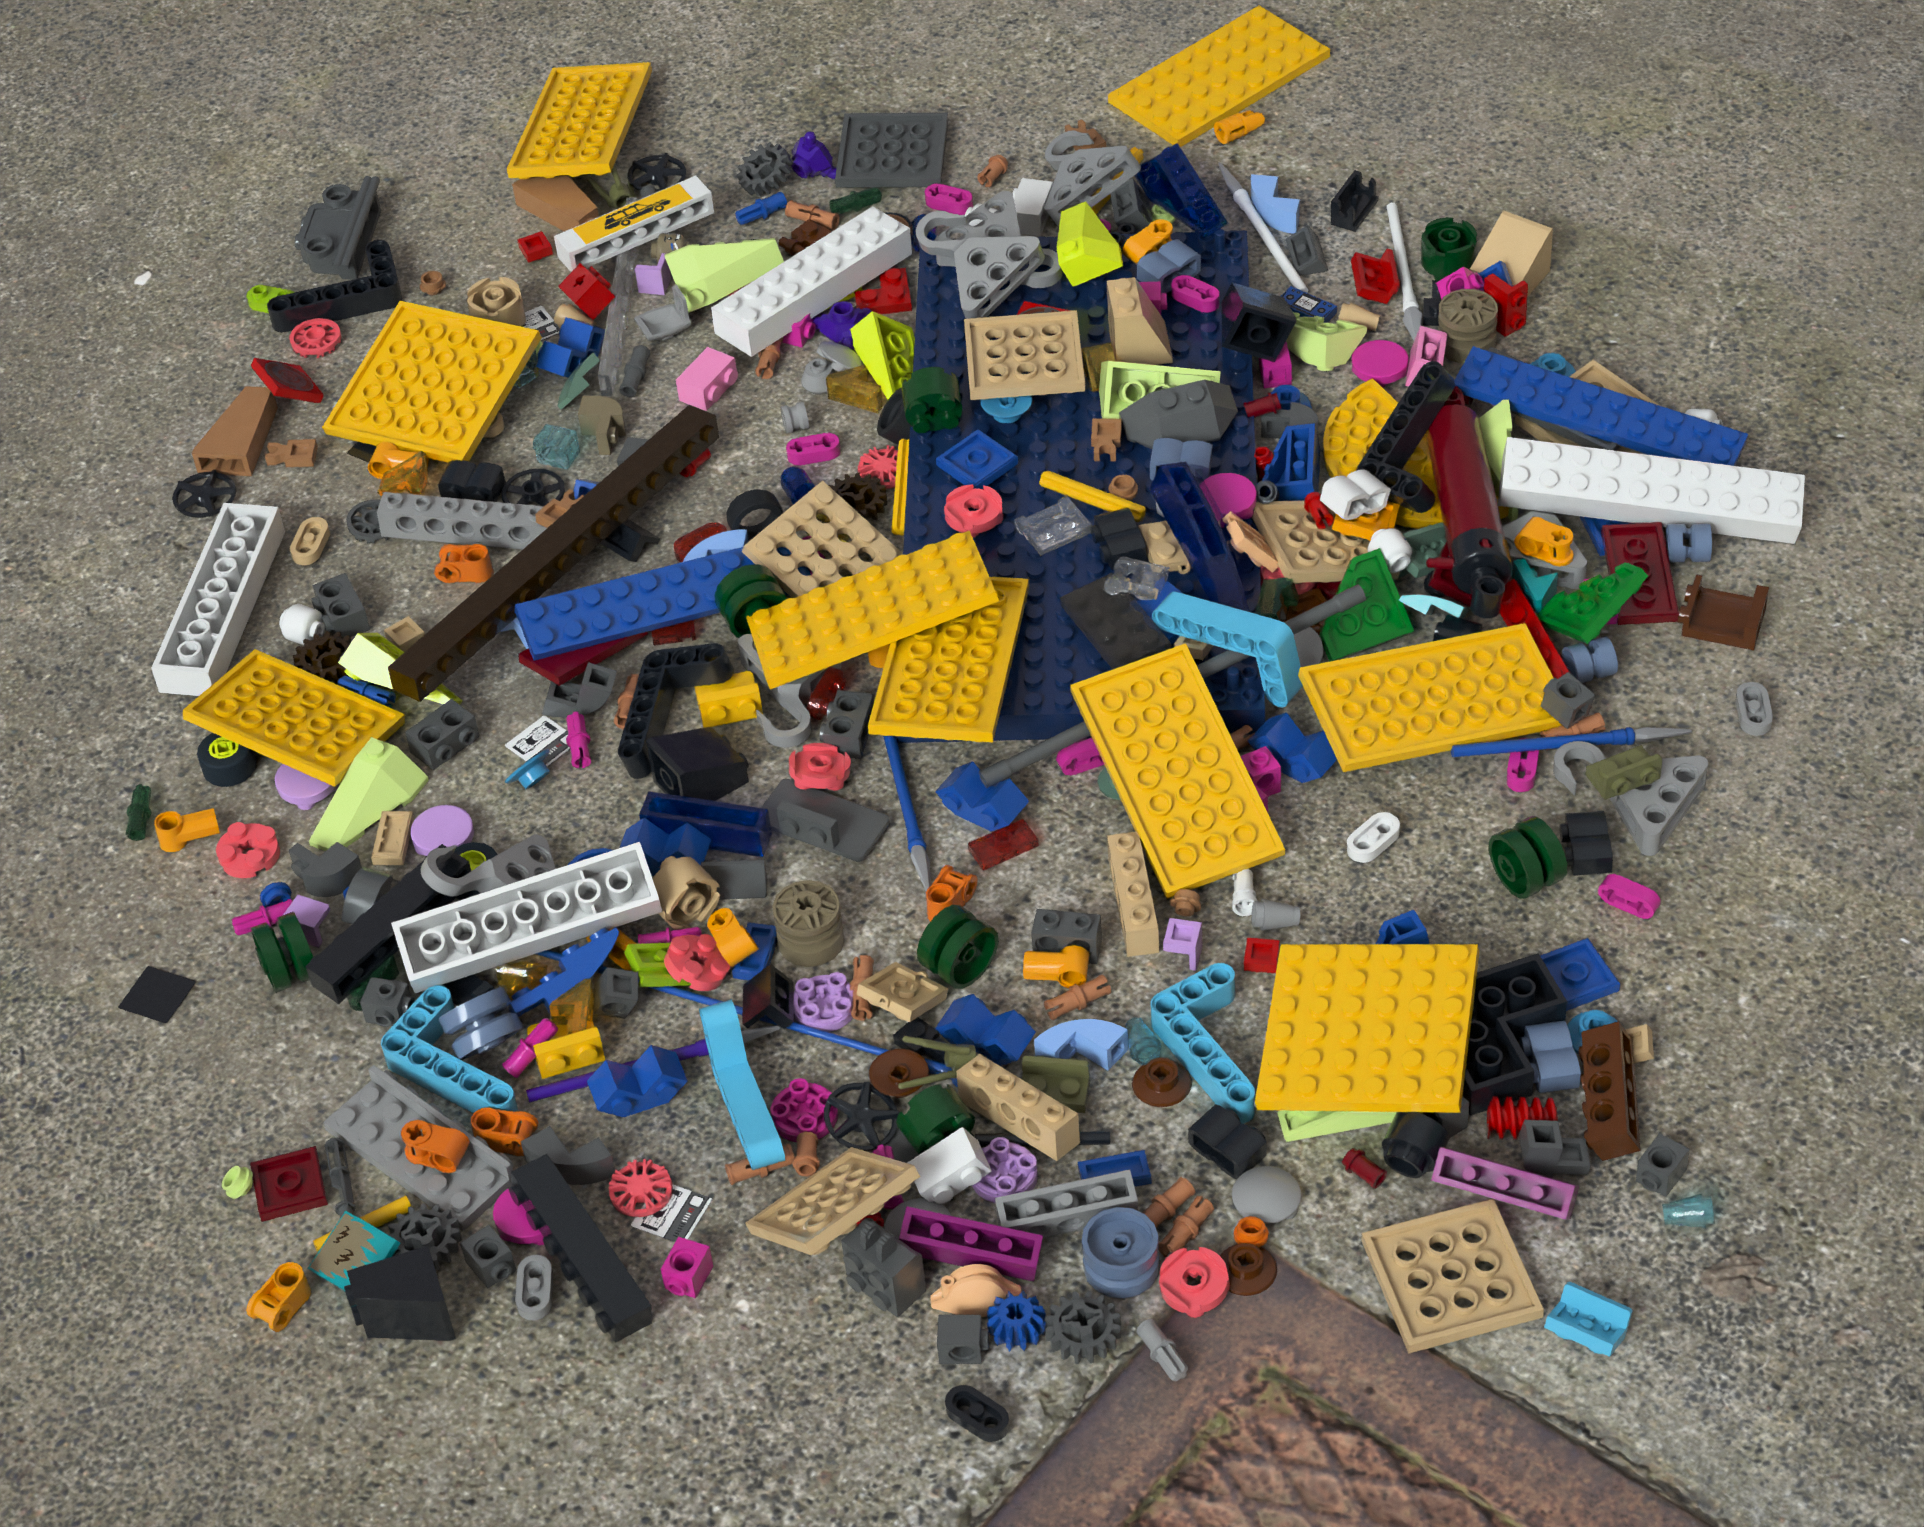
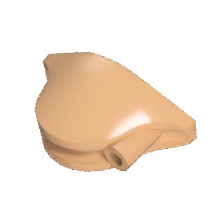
[930,1264,1022,1317]

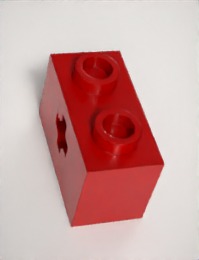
[558,263,615,320]

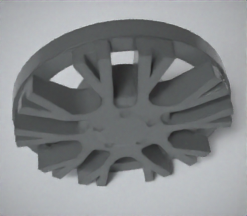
[346,499,391,544]

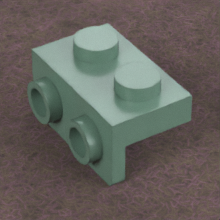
[1403,522,1447,578]

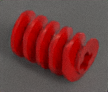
[1487,1096,1558,1140]

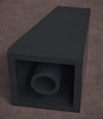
[1221,282,1296,362]
[646,727,749,817]
[344,1245,456,1341]

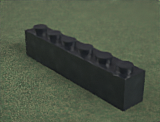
[305,844,471,1004]
[509,1154,652,1343]

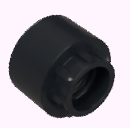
[1382,1112,1450,1178]

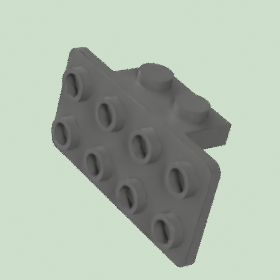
[755,779,890,862]

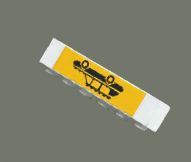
[554,176,714,272]

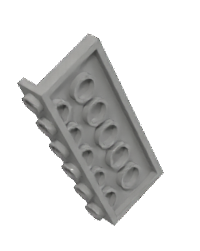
[323,1065,514,1231]

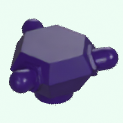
[791,131,837,179]
[812,301,872,351]

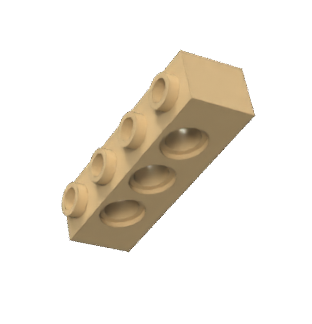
[1107,831,1159,957]
[956,1054,1080,1161]

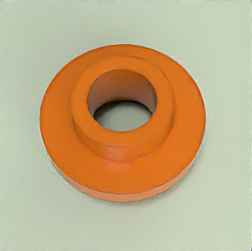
[1234,1216,1269,1247]

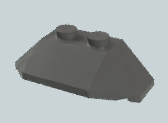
[1119,379,1238,449]

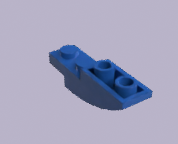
[508,927,619,1017]

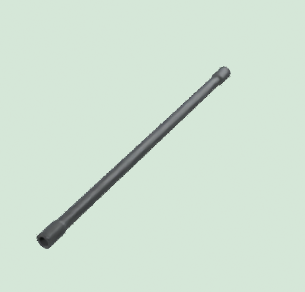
[979,584,1366,788]

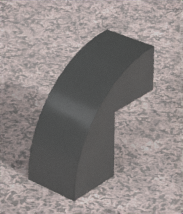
[542,662,617,718]
[521,1126,615,1185]

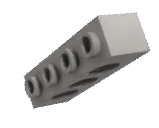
[995,1170,1138,1238]

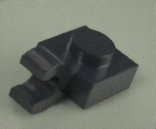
[1423,280,1441,326]
[893,1017,947,1063]

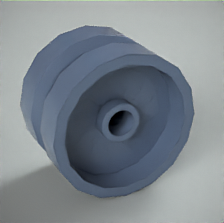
[438,987,524,1060]
[1081,1207,1160,1299]

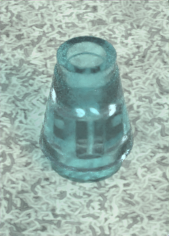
[1125,1017,1162,1065]
[1662,1193,1715,1228]

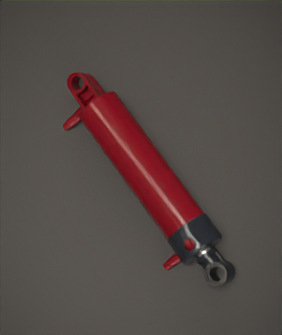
[1425,386,1512,619]

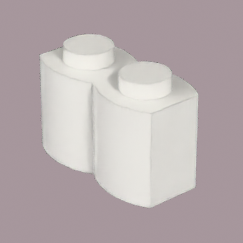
[1320,470,1391,520]

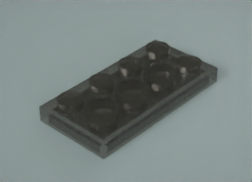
[1060,573,1172,669]

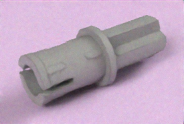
[1136,1319,1188,1382]

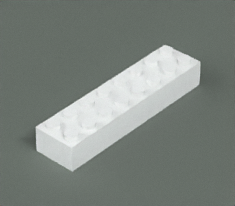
[711,206,912,357]
[151,503,285,696]
[391,842,662,993]

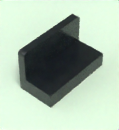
[601,519,660,562]
[742,964,794,1029]

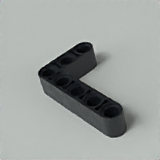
[267,240,402,333]
[1356,361,1455,513]
[618,643,734,779]

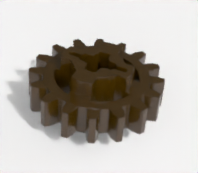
[828,473,888,520]
[293,631,351,684]

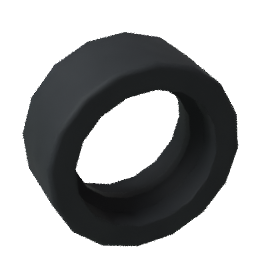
[877,388,913,445]
[726,489,783,541]

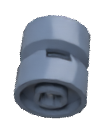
[1665,524,1712,562]
[1562,636,1618,683]

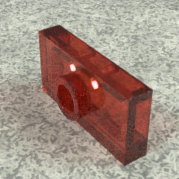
[968,819,1039,871]

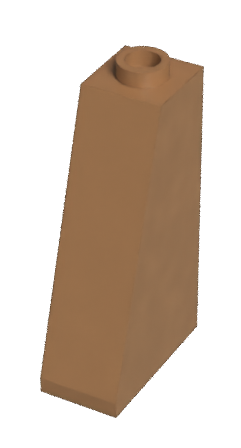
[512,175,599,232]
[192,386,278,476]

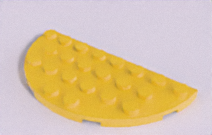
[1323,378,1509,529]

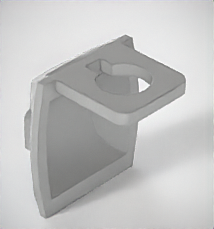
[634,285,691,341]

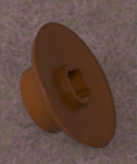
[869,1049,929,1098]
[1132,1058,1192,1107]
[1220,1243,1277,1296]

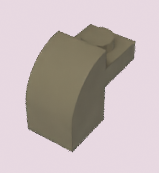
[578,395,626,455]

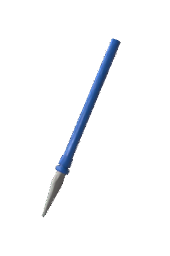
[1451,727,1692,757]
[883,736,931,891]

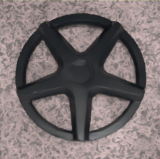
[628,153,686,192]
[172,469,236,518]
[501,469,565,506]
[824,1082,899,1151]

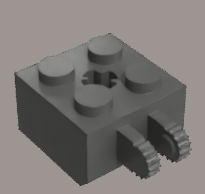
[841,1218,926,1318]

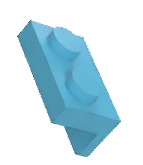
[1544,1282,1633,1357]

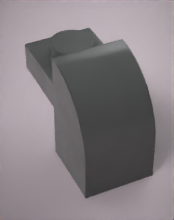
[1261,402,1318,439]
[289,842,362,897]
[341,867,400,924]
[1519,1120,1591,1178]

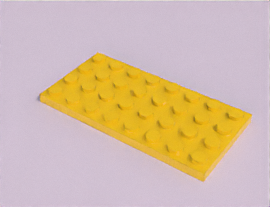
[1108,5,1330,149]
[507,62,652,180]
[746,530,999,690]
[868,577,1029,742]
[1298,623,1562,772]
[1070,643,1285,899]

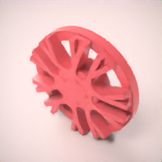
[289,318,341,358]
[858,445,898,489]
[609,1159,673,1217]

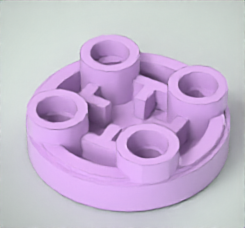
[275,764,339,810]
[411,805,474,856]
[794,972,853,1032]
[972,1137,1038,1203]

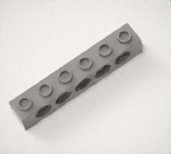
[377,492,547,550]

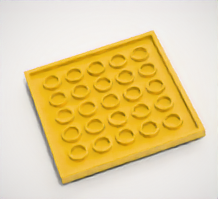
[322,301,542,463]
[1255,944,1479,1113]

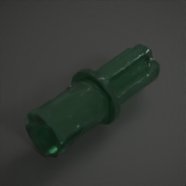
[829,187,882,215]
[125,784,152,841]

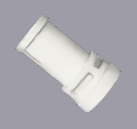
[1232,869,1258,916]

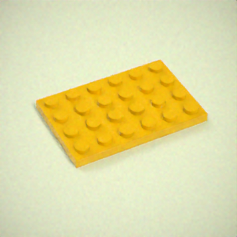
[183,649,405,787]

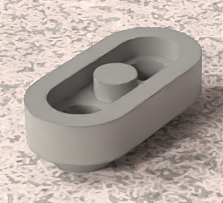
[1735,682,1773,736]
[515,1255,553,1320]

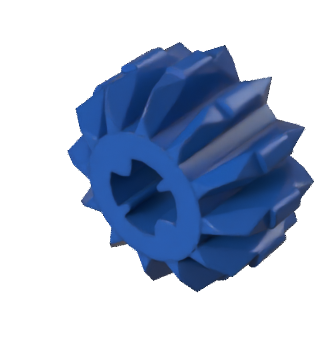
[987,1290,1046,1352]

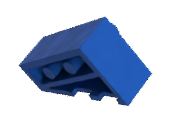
[1257,423,1321,502]

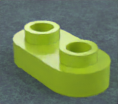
[246,285,295,313]

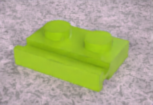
[624,943,691,987]

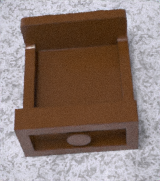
[1678,574,1769,650]

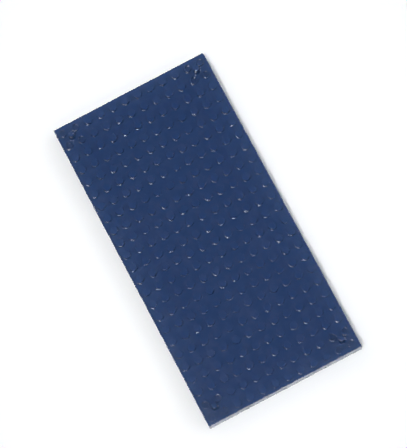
[896,229,1265,743]

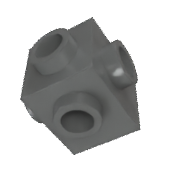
[360,977,415,1027]

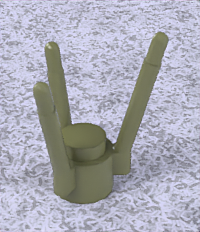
[587,164,637,209]
[898,1036,976,1089]

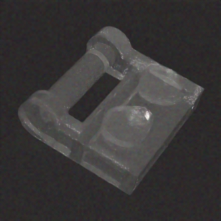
[1014,496,1092,556]
[1104,557,1170,600]

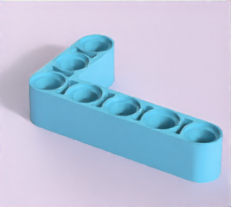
[1152,592,1303,708]
[1151,963,1255,1124]
[381,985,519,1113]
[699,999,785,1170]

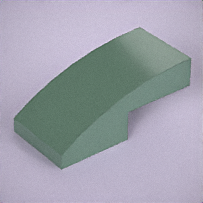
[557,353,600,410]

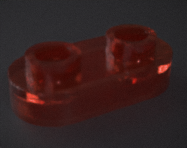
[674,522,727,562]
[807,667,846,720]

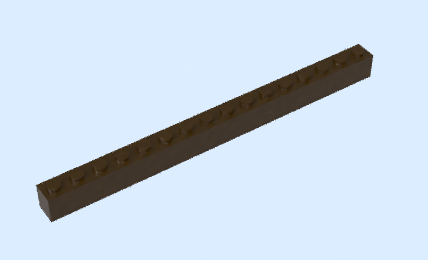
[388,405,719,702]

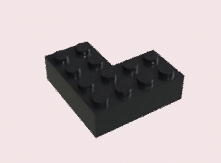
[1462,953,1567,1116]

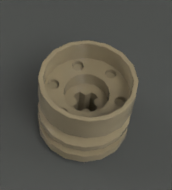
[1438,289,1498,364]
[772,880,845,967]

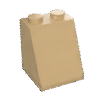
[1470,211,1553,296]
[1107,277,1173,365]

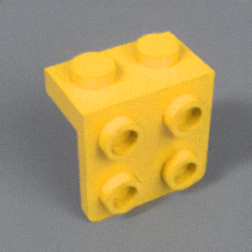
[694,671,763,728]
[527,1010,605,1079]

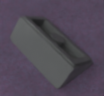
[1286,225,1328,276]
[701,860,768,900]

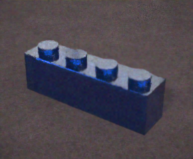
[639,791,772,857]

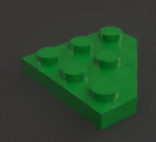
[1319,548,1414,662]
[1537,562,1648,644]

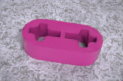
[925,184,973,215]
[1171,275,1220,313]
[786,433,840,466]
[1056,738,1105,776]
[1507,738,1539,792]
[1598,874,1661,919]

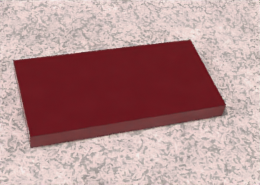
[1601,522,1679,625]
[518,632,648,686]

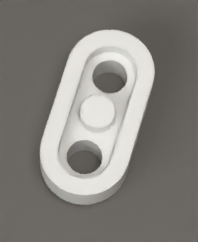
[1347,812,1400,863]

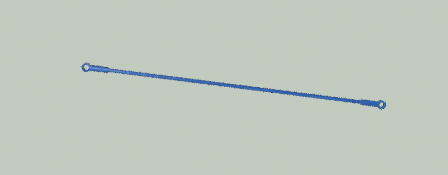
[343,887,958,1087]

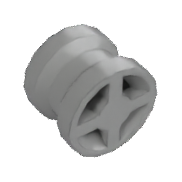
[780,401,809,433]

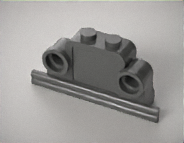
[295,176,381,280]

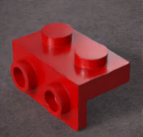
[1351,248,1400,304]
[1484,273,1528,337]

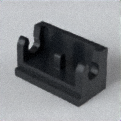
[1331,170,1379,232]

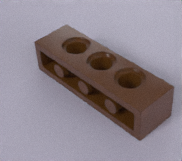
[1579,1021,1641,1161]

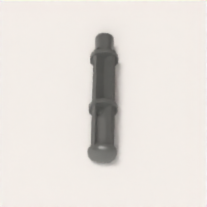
[324,1138,356,1218]

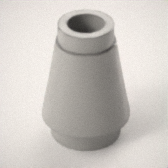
[1251,899,1300,931]

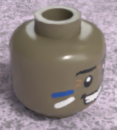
[651,233,690,264]

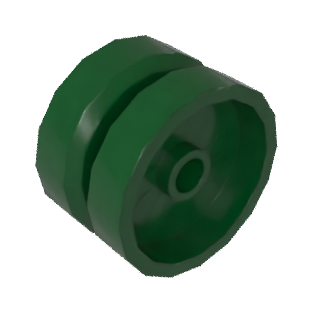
[714,564,788,638]
[1488,816,1567,899]
[917,905,999,989]
[250,911,313,993]

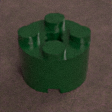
[1421,217,1477,280]
[902,367,962,433]
[896,1084,975,1155]

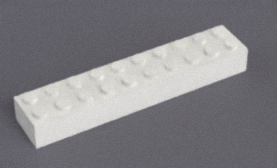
[1498,437,1805,544]

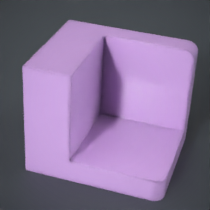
[635,253,672,295]
[283,895,330,947]
[1163,918,1202,971]

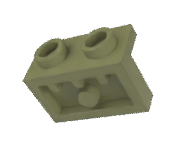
[1585,745,1662,800]
[1022,1056,1090,1113]

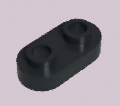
[945,1385,1010,1442]

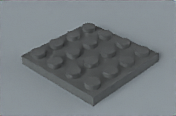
[835,112,948,188]

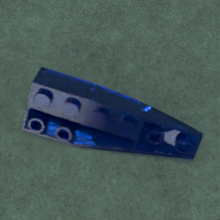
[1134,143,1228,238]
[1149,461,1250,612]

